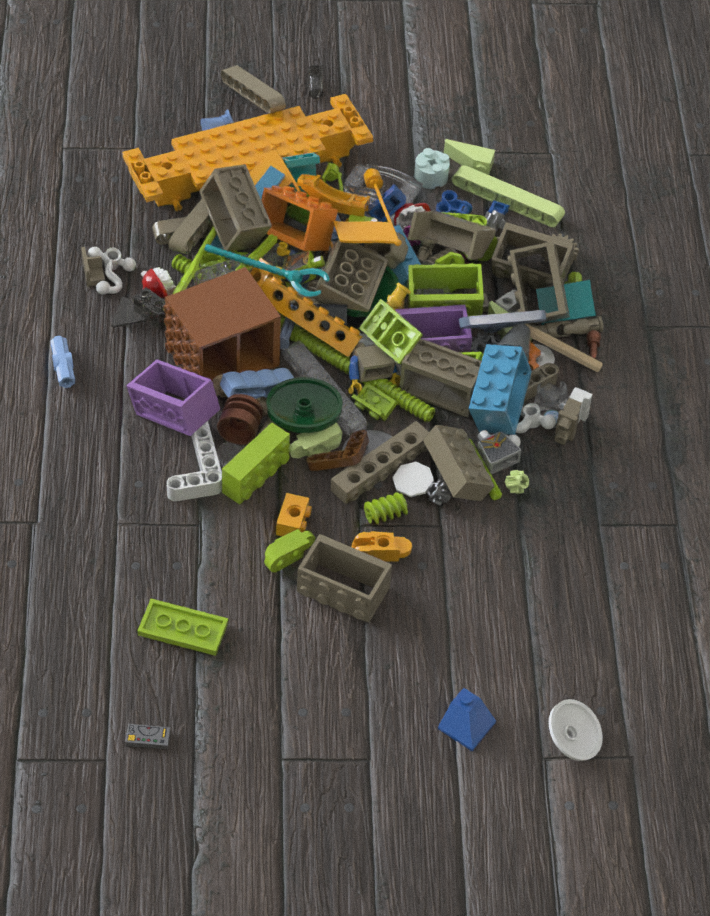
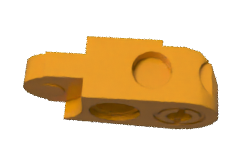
[352,531,412,562]

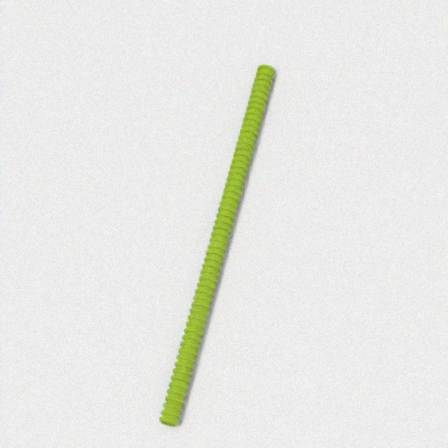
[172,254,435,423]

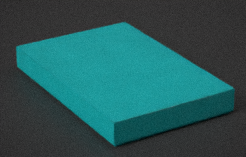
[536,280,596,325]

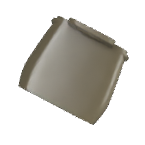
[365,218,408,269]

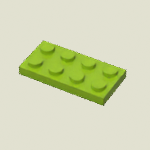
[137,599,228,656]

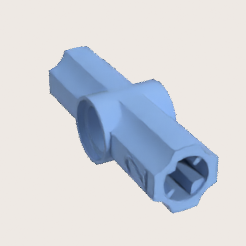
[50,336,75,388]

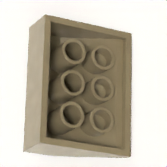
[313,238,388,312]

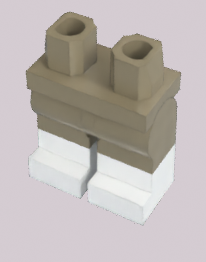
[555,387,592,445]

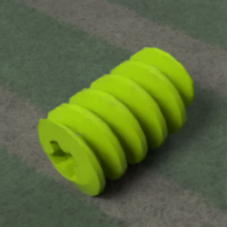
[364,492,408,524]

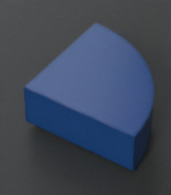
[488,200,510,215]

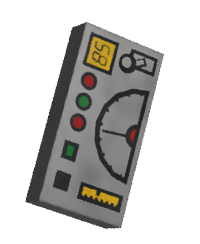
[125,724,170,749]

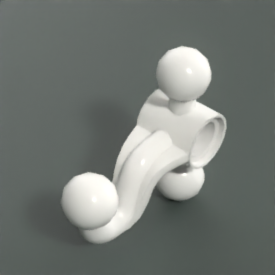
[88,247,136,295]
[505,403,556,447]

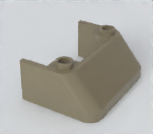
[408,211,496,261]

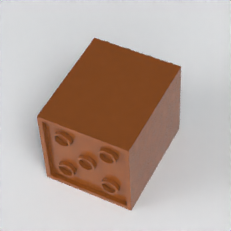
[164,267,281,381]

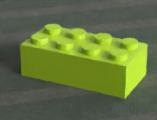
[222,423,290,505]

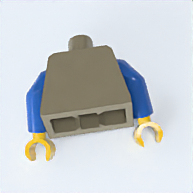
[348,343,400,395]

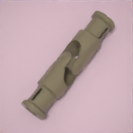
[531,316,603,341]

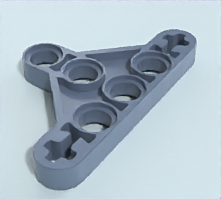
[459,310,547,333]

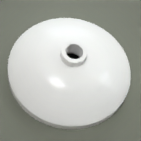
[549,699,602,761]

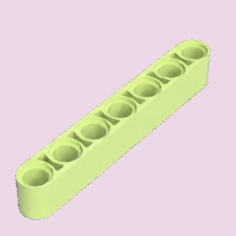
[452,165,565,227]

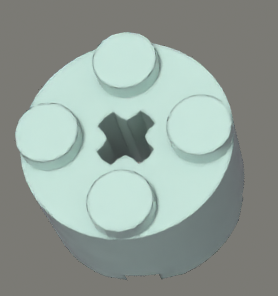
[414,148,450,189]

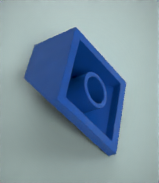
[438,688,496,751]

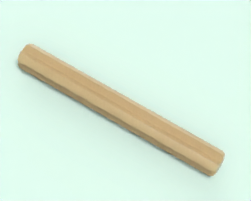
[525,324,603,372]

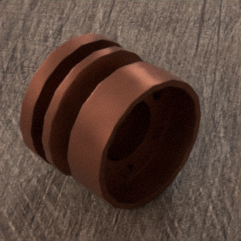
[217,394,264,445]

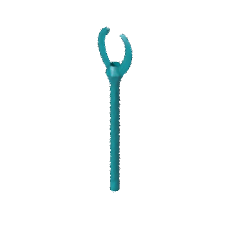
[205,244,329,297]

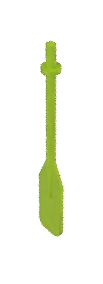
[163,225,217,310]

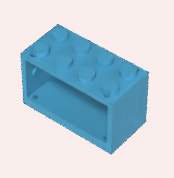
[469,344,532,435]

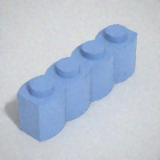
[220,368,294,399]

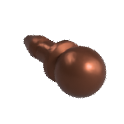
[587,330,601,359]

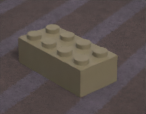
[423,425,494,501]

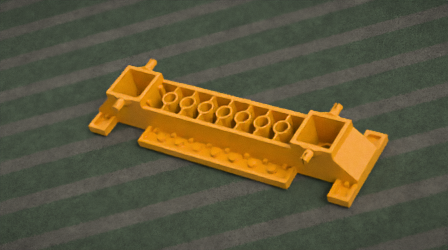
[122,94,373,211]

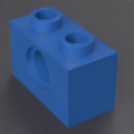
[368,184,406,222]

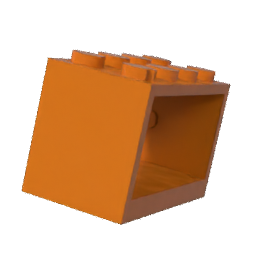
[261,185,338,251]

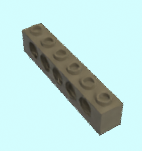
[330,421,429,504]

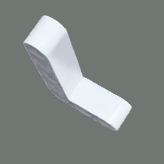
[167,421,222,501]

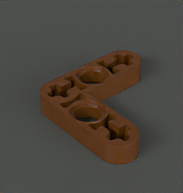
[306,430,369,471]

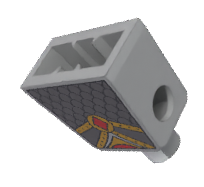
[477,430,521,475]

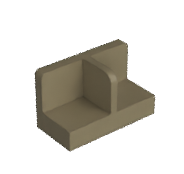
[81,246,105,287]

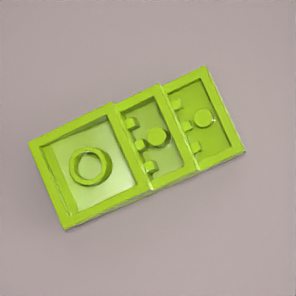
[359,299,423,365]

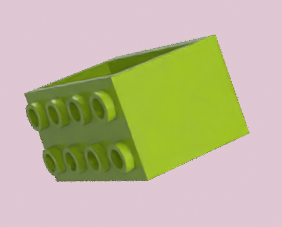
[407,263,484,316]

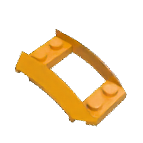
[297,174,371,217]

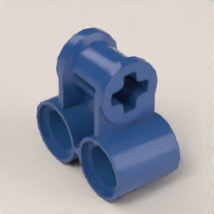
[436,190,473,214]

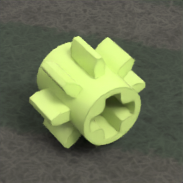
[505,470,529,494]

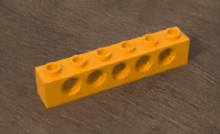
[261,276,363,357]

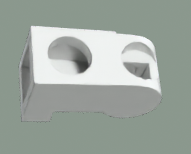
[496,289,527,313]

